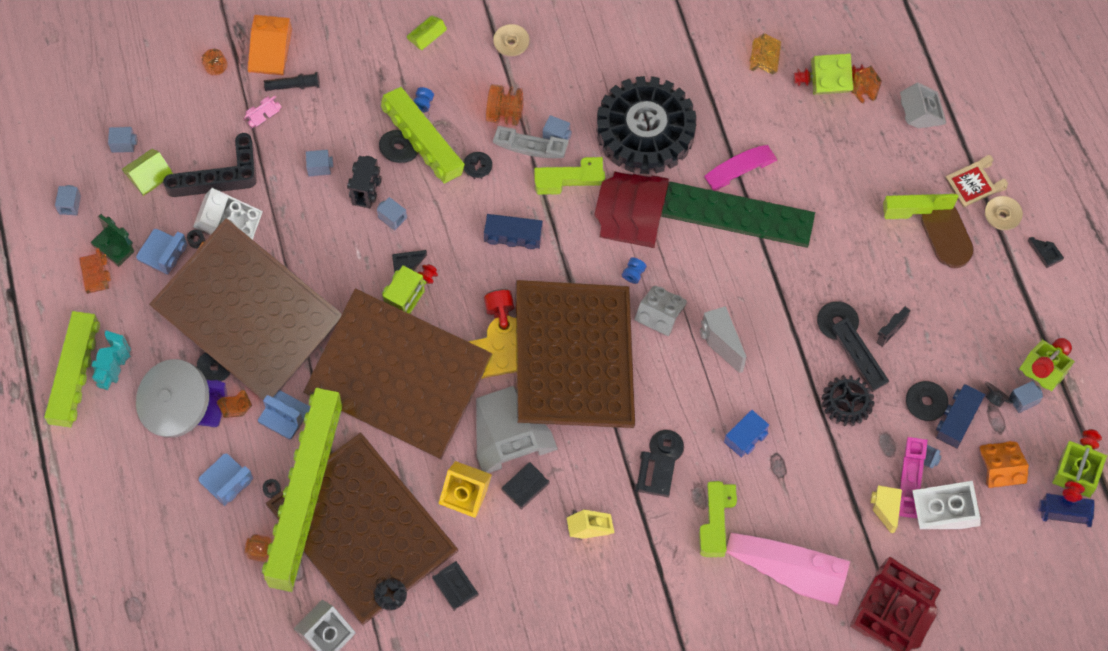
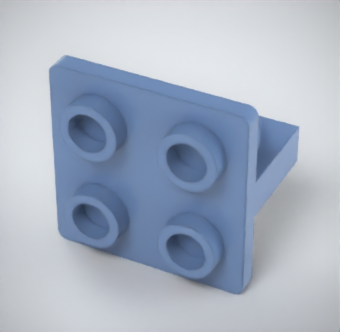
[258,390,310,440]

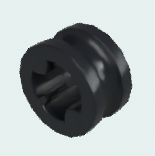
[187,229,205,249]
[262,479,281,498]

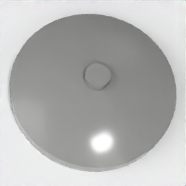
[136,359,209,438]

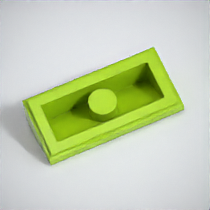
[406,15,447,50]

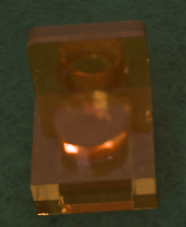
[217,390,252,418]

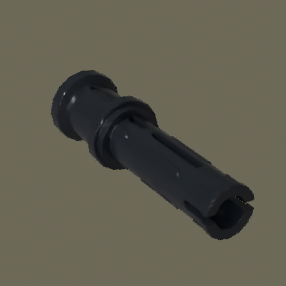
[264,72,320,92]

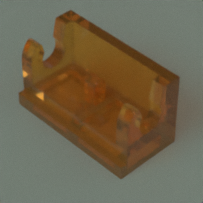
[851,65,882,104]

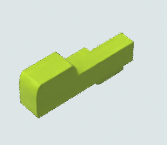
[535,157,605,195]
[883,194,959,219]
[699,481,737,557]

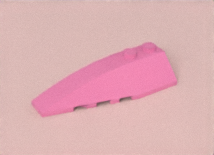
[726,533,850,606]

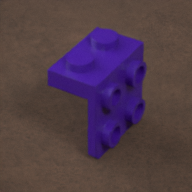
[198,380,228,427]

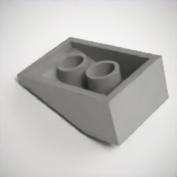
[700,306,746,373]

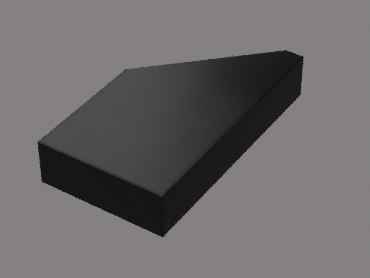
[1028,237,1064,268]
[392,250,427,273]

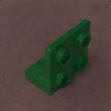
[90,214,134,267]

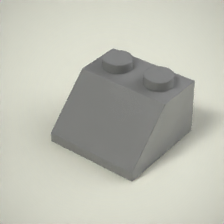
[900,82,946,128]
[294,600,356,651]

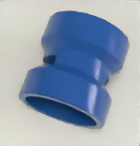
[413,87,434,112]
[622,257,647,284]

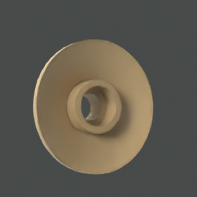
[493,24,529,56]
[985,196,1023,230]

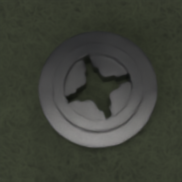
[463,152,493,179]
[374,578,407,611]

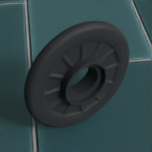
[379,130,418,163]
[817,301,859,340]
[906,381,949,421]

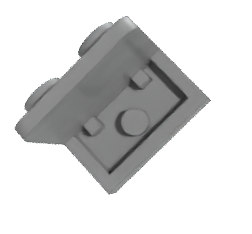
[634,286,687,336]

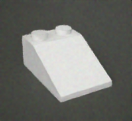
[913,481,980,529]

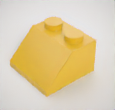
[439,461,492,518]

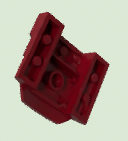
[594,171,669,248]
[850,557,941,651]

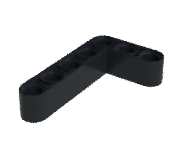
[163,133,257,197]

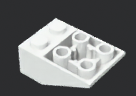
[193,188,263,240]

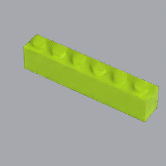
[381,87,465,184]
[44,311,100,428]

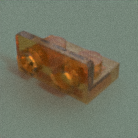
[79,248,111,294]

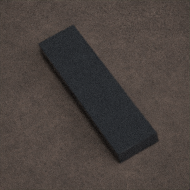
[830,317,890,392]

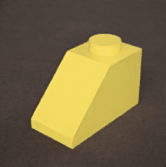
[870,485,902,533]
[567,510,614,539]

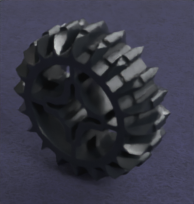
[821,375,875,427]

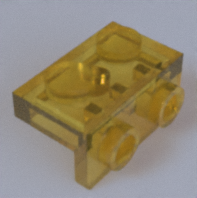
[749,33,781,75]

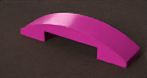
[704,145,777,191]
[899,437,928,519]

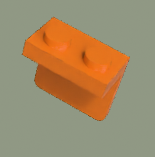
[979,441,1029,488]

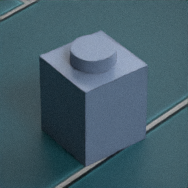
[543,115,572,140]
[108,127,137,153]
[306,150,334,177]
[55,185,81,216]
[377,197,407,231]
[1009,381,1043,413]

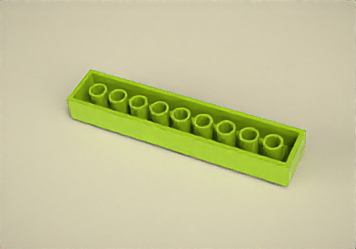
[262,388,342,592]

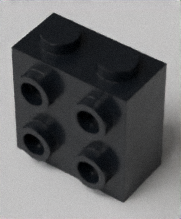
[347,156,382,209]

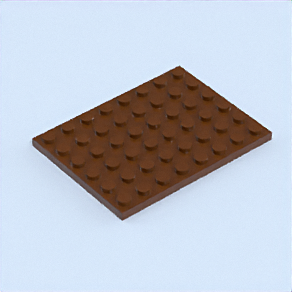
[149,218,342,400]
[515,280,635,428]
[303,288,493,459]
[265,432,458,626]

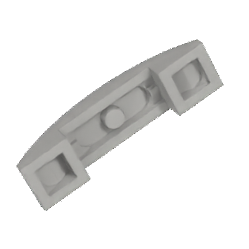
[493,126,569,158]

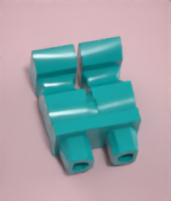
[91,330,131,390]

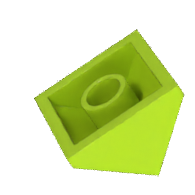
[122,149,173,196]

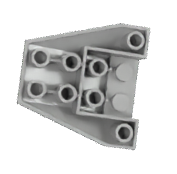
[476,386,558,473]

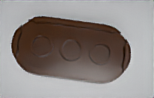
[921,206,974,268]

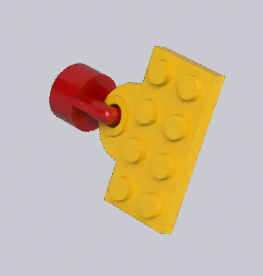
[468,289,517,379]

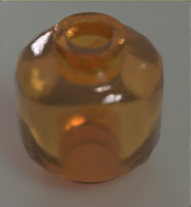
[201,48,228,76]
[244,534,271,562]

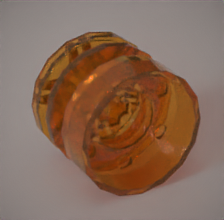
[486,84,524,126]

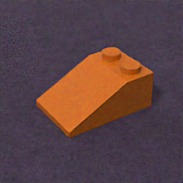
[248,15,292,76]

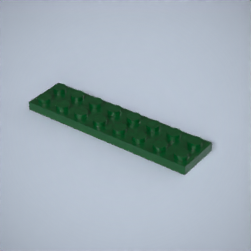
[661,181,816,248]

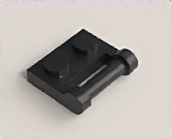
[634,451,676,498]

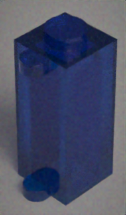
[1038,493,1095,528]

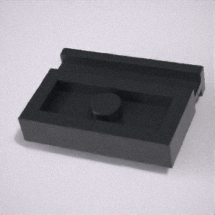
[876,306,911,347]
[501,462,550,510]
[432,561,479,611]

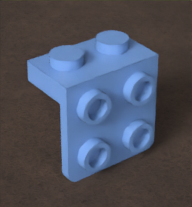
[136,229,188,275]
[199,454,253,506]

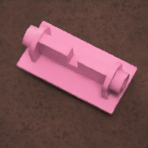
[244,96,282,128]

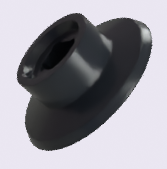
[197,352,230,382]
[985,381,1014,407]
[649,430,684,461]

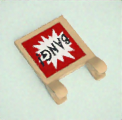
[946,155,1008,207]

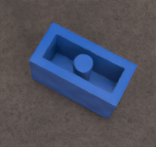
[724,410,769,458]

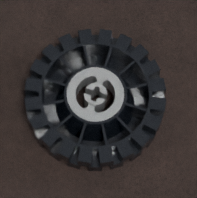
[596,76,697,174]

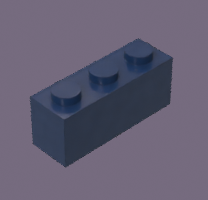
[484,214,543,249]
[936,384,986,449]

